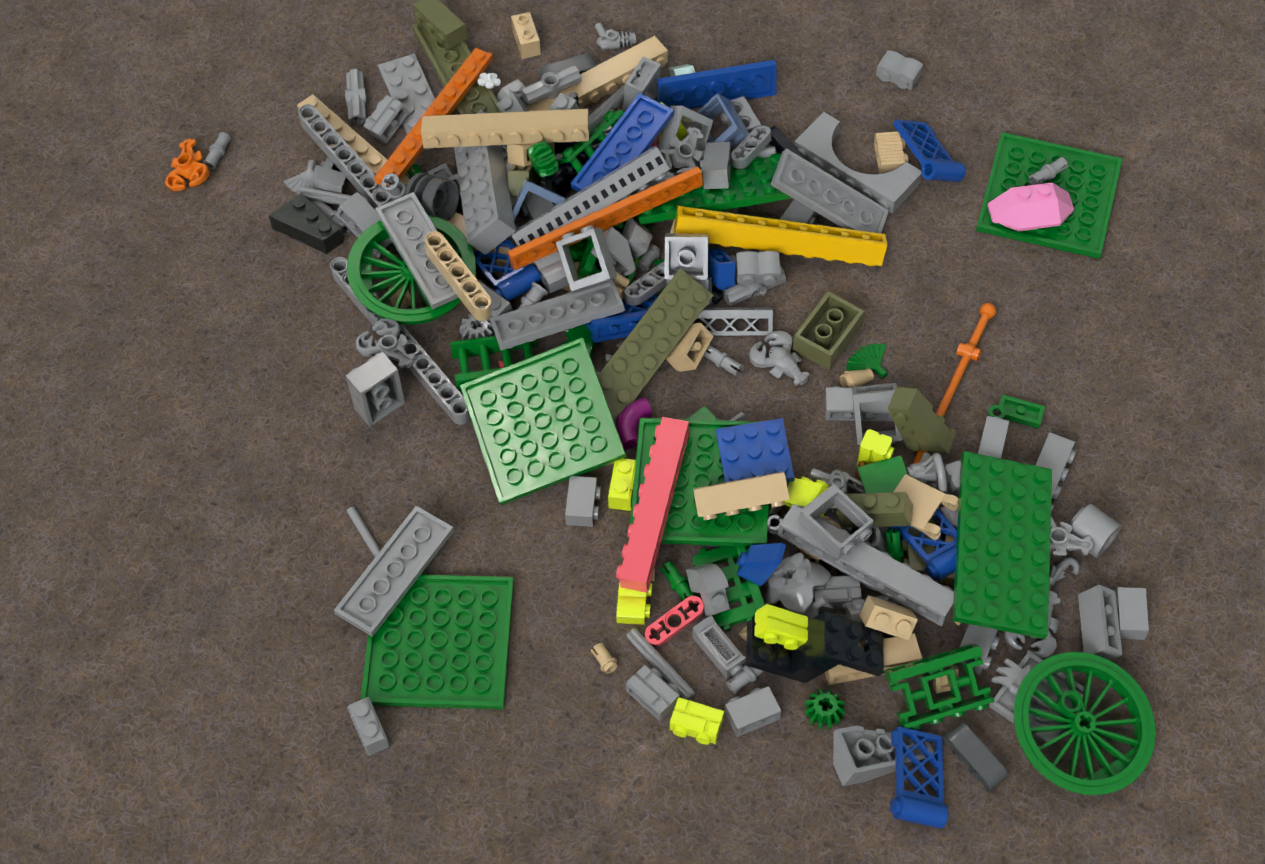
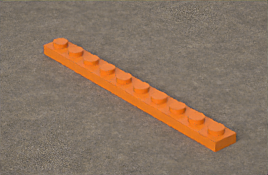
[374,48,493,187]
[508,166,703,271]

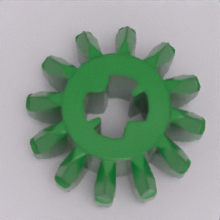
[528,141,559,178]
[805,688,845,730]

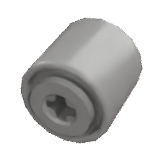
[1069,504,1122,558]

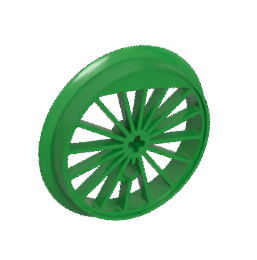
[347,214,476,325]
[1014,652,1155,795]

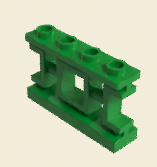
[884,644,994,730]

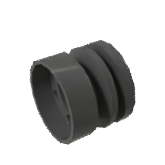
[404,172,459,221]

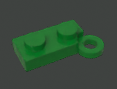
[988,394,1045,429]

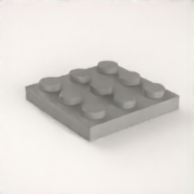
[989,651,1090,748]

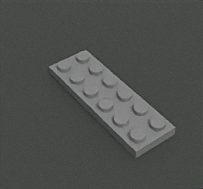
[378,54,435,152]
[771,148,889,233]
[375,192,471,309]
[490,279,625,351]
[334,506,454,637]

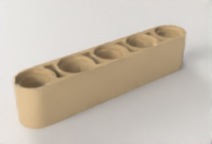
[425,231,492,321]

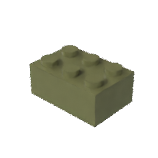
[792,291,865,370]

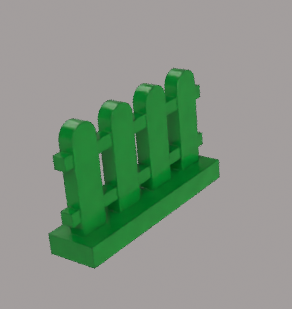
[692,546,765,632]

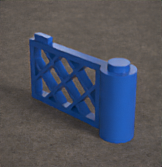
[893,120,965,182]
[473,238,542,302]
[889,509,957,581]
[890,726,948,829]

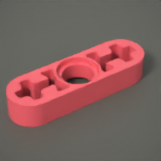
[645,596,704,646]

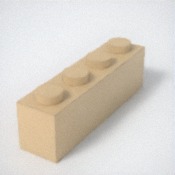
[693,471,790,520]
[825,633,923,685]

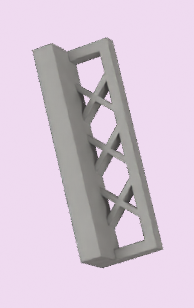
[696,307,773,336]

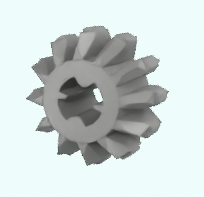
[459,313,495,340]

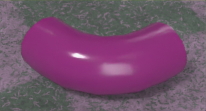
[615,397,652,450]

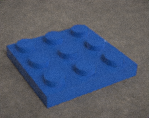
[716,418,794,483]

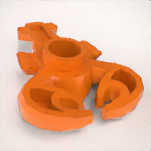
[165,139,210,192]

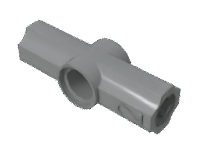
[520,66,582,105]
[345,69,367,125]
[722,266,786,306]

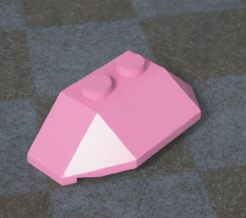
[987,183,1074,231]

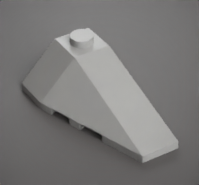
[833,726,935,786]

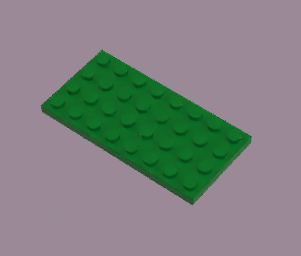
[637,153,792,225]
[952,451,1052,639]

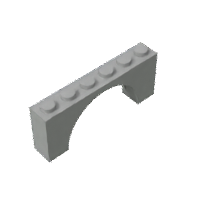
[794,112,922,213]

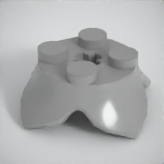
[765,553,832,614]

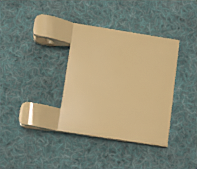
[894,474,959,540]

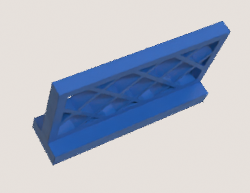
[585,293,658,343]

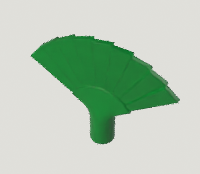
[846,343,888,379]

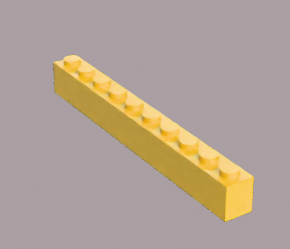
[674,206,888,266]

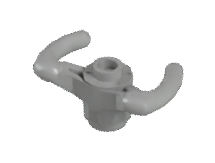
[906,452,947,492]

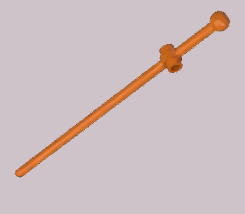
[912,303,997,464]

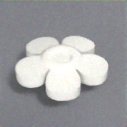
[478,73,501,89]

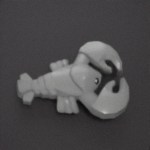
[659,127,704,177]
[356,318,415,369]
[749,331,809,386]
[1050,516,1093,556]
[1004,591,1061,660]

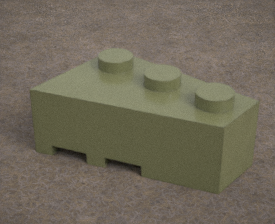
[888,387,957,453]

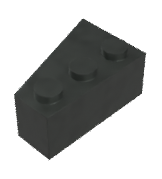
[269,193,343,254]

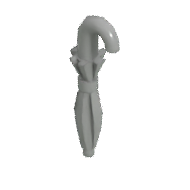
[1049,557,1080,591]

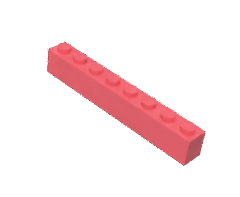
[616,417,690,593]

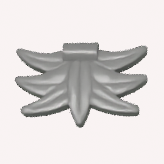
[991,659,1048,706]

